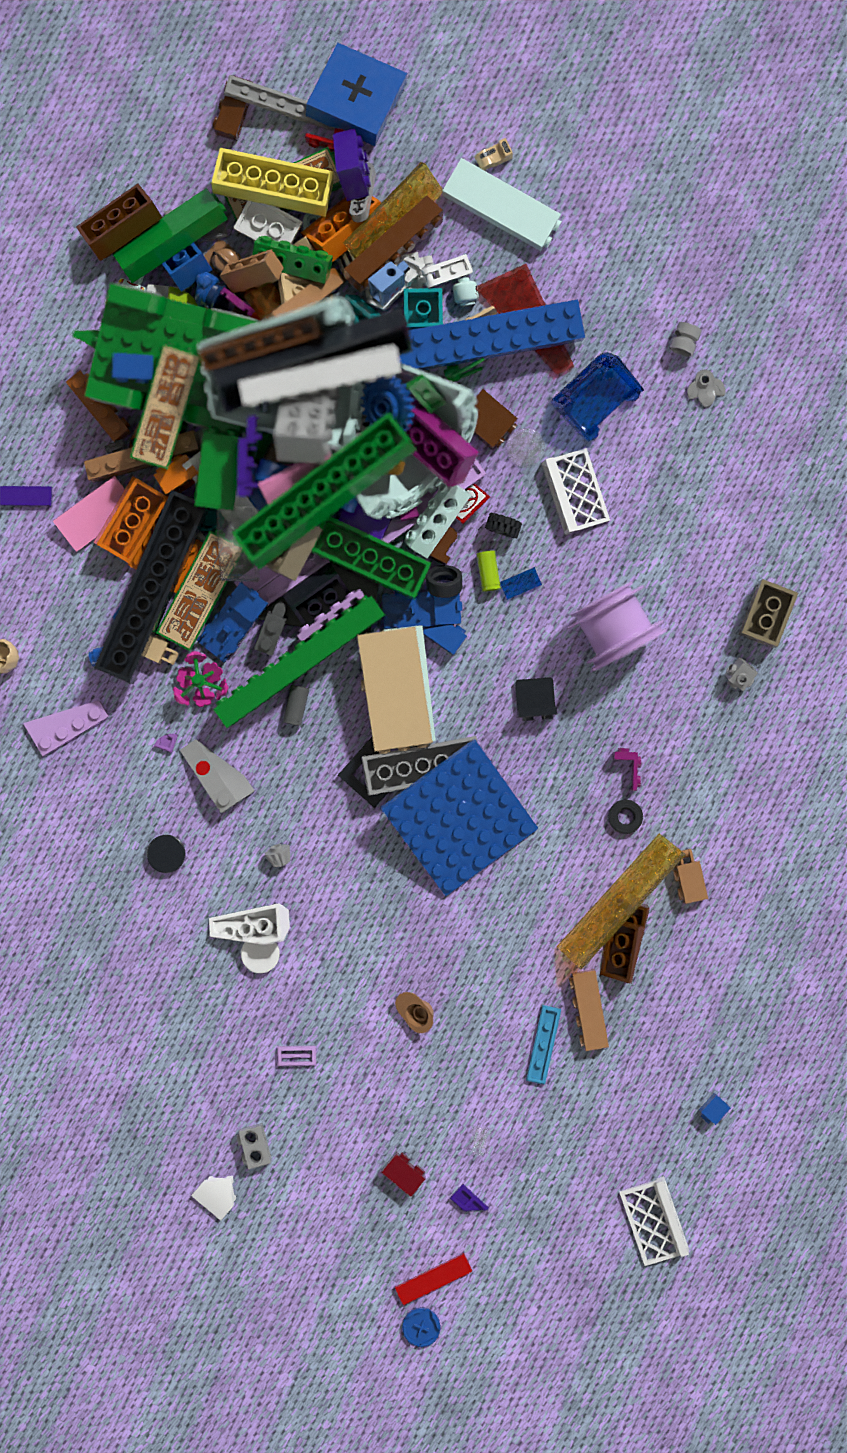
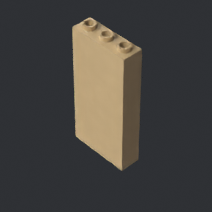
[358,627,433,754]

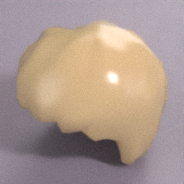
[0,639,19,674]

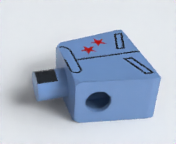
[368,261,410,307]

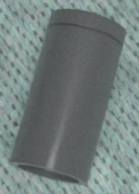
[283,685,309,726]

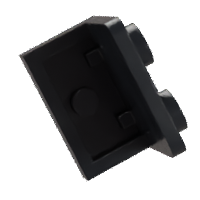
[515,677,557,721]

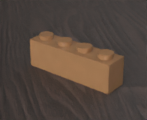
[569,969,609,1051]

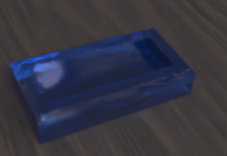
[500,567,542,600]

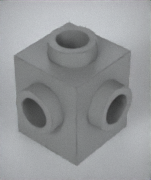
[725,657,758,691]

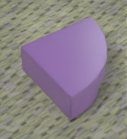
[154,734,178,753]

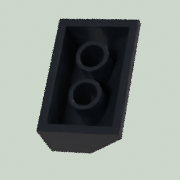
[282,562,350,626]

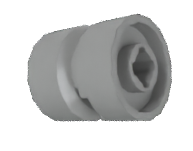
[669,322,702,357]

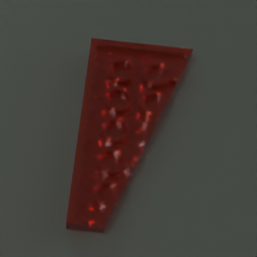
[477,264,574,375]

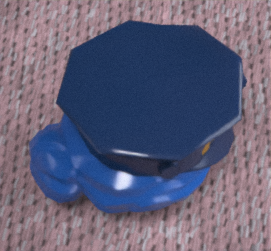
[195,272,231,311]

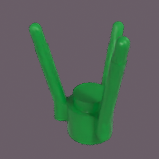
[443,358,484,383]

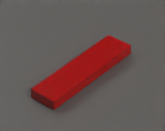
[395,1253,473,1305]

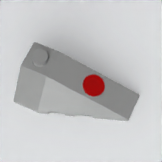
[180,739,255,813]

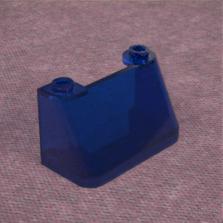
[551,352,644,442]

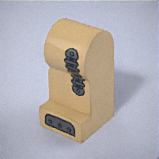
[475,138,513,171]

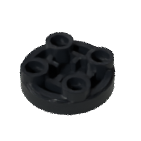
[147,835,186,873]

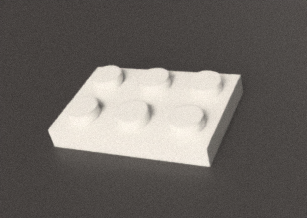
[234,200,303,244]

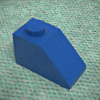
[423,625,467,656]

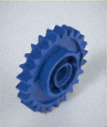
[360,375,415,433]

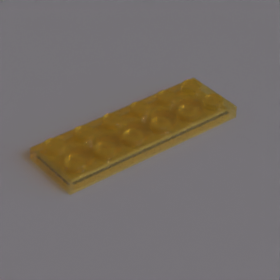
[343,162,443,259]

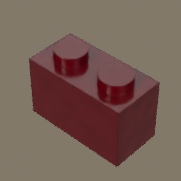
[381,1151,426,1197]

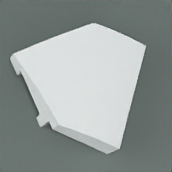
[191,1176,236,1220]

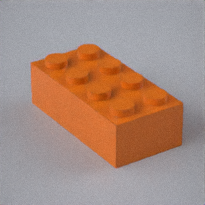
[94,476,168,564]

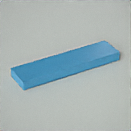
[526,1005,562,1085]

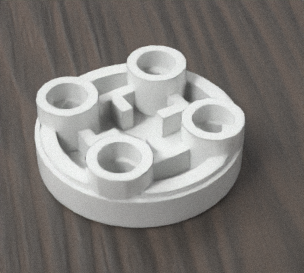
[241,942,280,973]

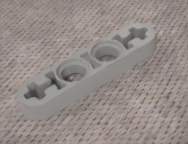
[349,163,376,222]

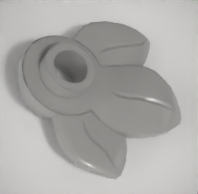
[687,369,725,408]

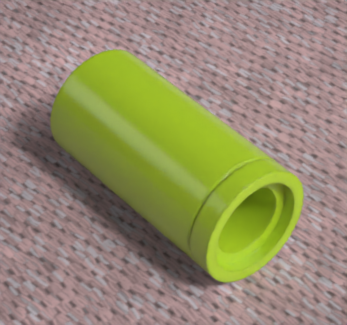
[476,551,501,592]

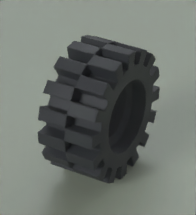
[485,513,522,539]

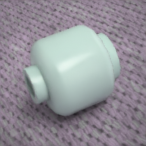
[453,278,479,307]

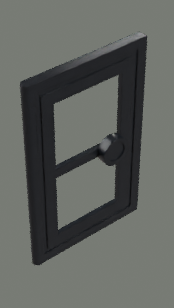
[338,736,417,808]

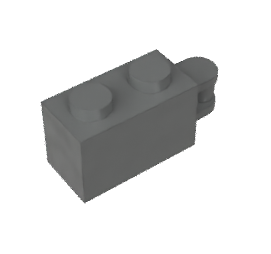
[254,601,288,656]

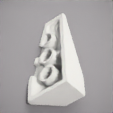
[209,903,290,945]

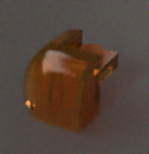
[244,282,282,321]

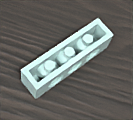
[404,483,471,558]

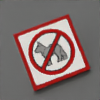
[446,484,490,524]

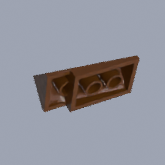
[600,900,650,984]

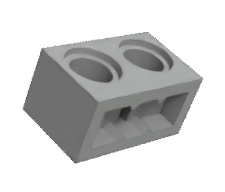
[236,1123,272,1169]

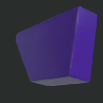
[450,1183,489,1212]

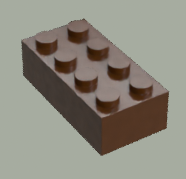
[76,183,163,261]

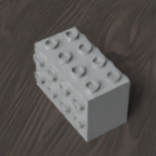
[274,388,338,464]

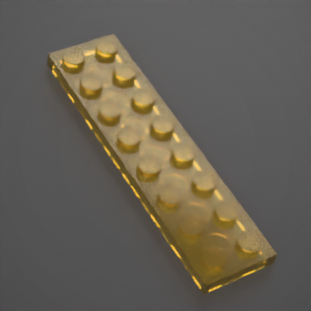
[556,833,685,970]

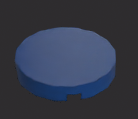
[402,1307,441,1347]

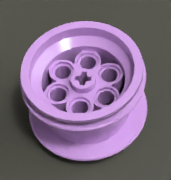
[567,581,667,671]

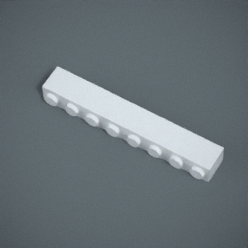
[238,344,401,406]

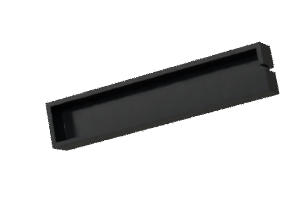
[211,308,413,413]

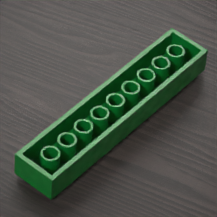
[232,413,417,570]
[213,595,386,728]

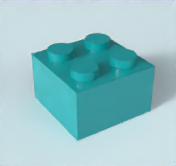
[404,288,443,330]

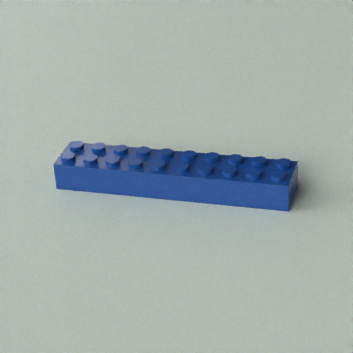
[398,299,585,371]

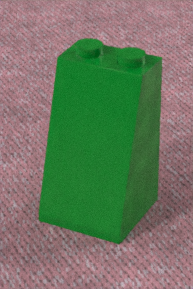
[194,426,243,511]

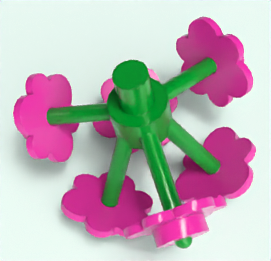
[173,651,228,707]

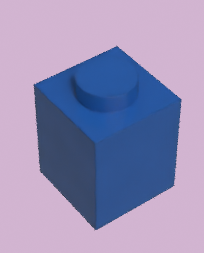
[699,1093,731,1125]

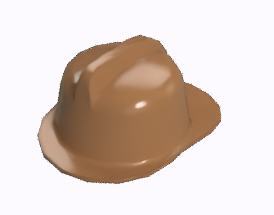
[204,240,242,279]
[395,992,434,1033]

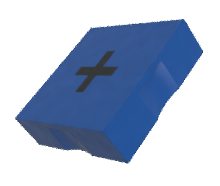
[306,43,407,146]

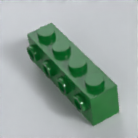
[252,236,333,284]

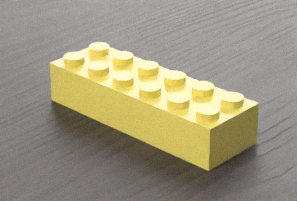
[211,148,334,217]

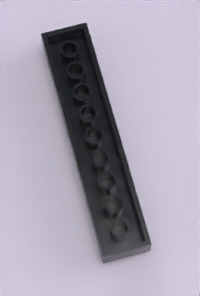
[94,490,210,685]

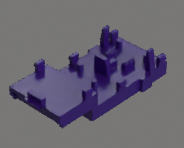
[237,414,263,497]

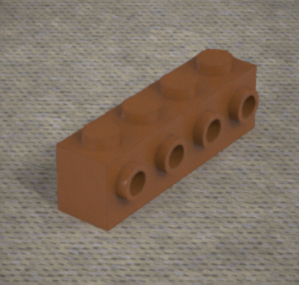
[66,370,131,445]

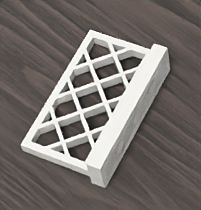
[541,448,610,535]
[619,1176,689,1266]

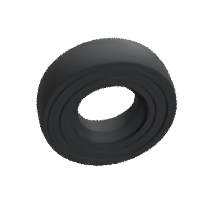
[608,800,643,834]

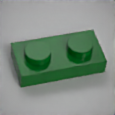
[407,373,447,413]

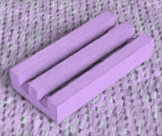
[277,1046,316,1066]

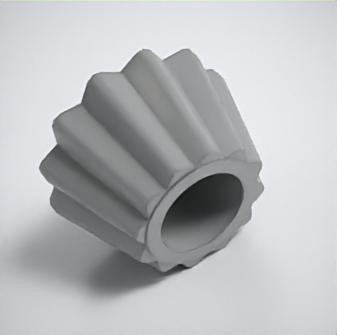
[265,844,290,867]

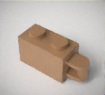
[673,849,708,904]

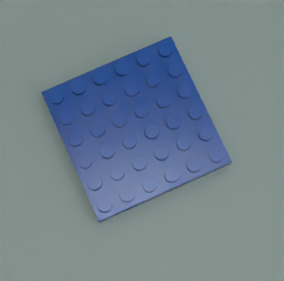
[380,739,539,896]

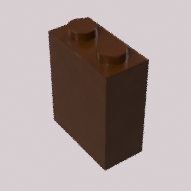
[473,389,518,450]

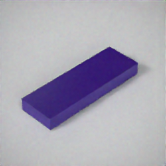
[0,486,53,506]

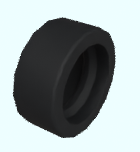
[426,565,463,598]

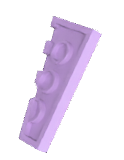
[297,589,364,641]
[23,700,109,756]

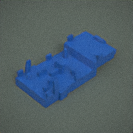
[197,581,269,663]
[382,592,463,629]

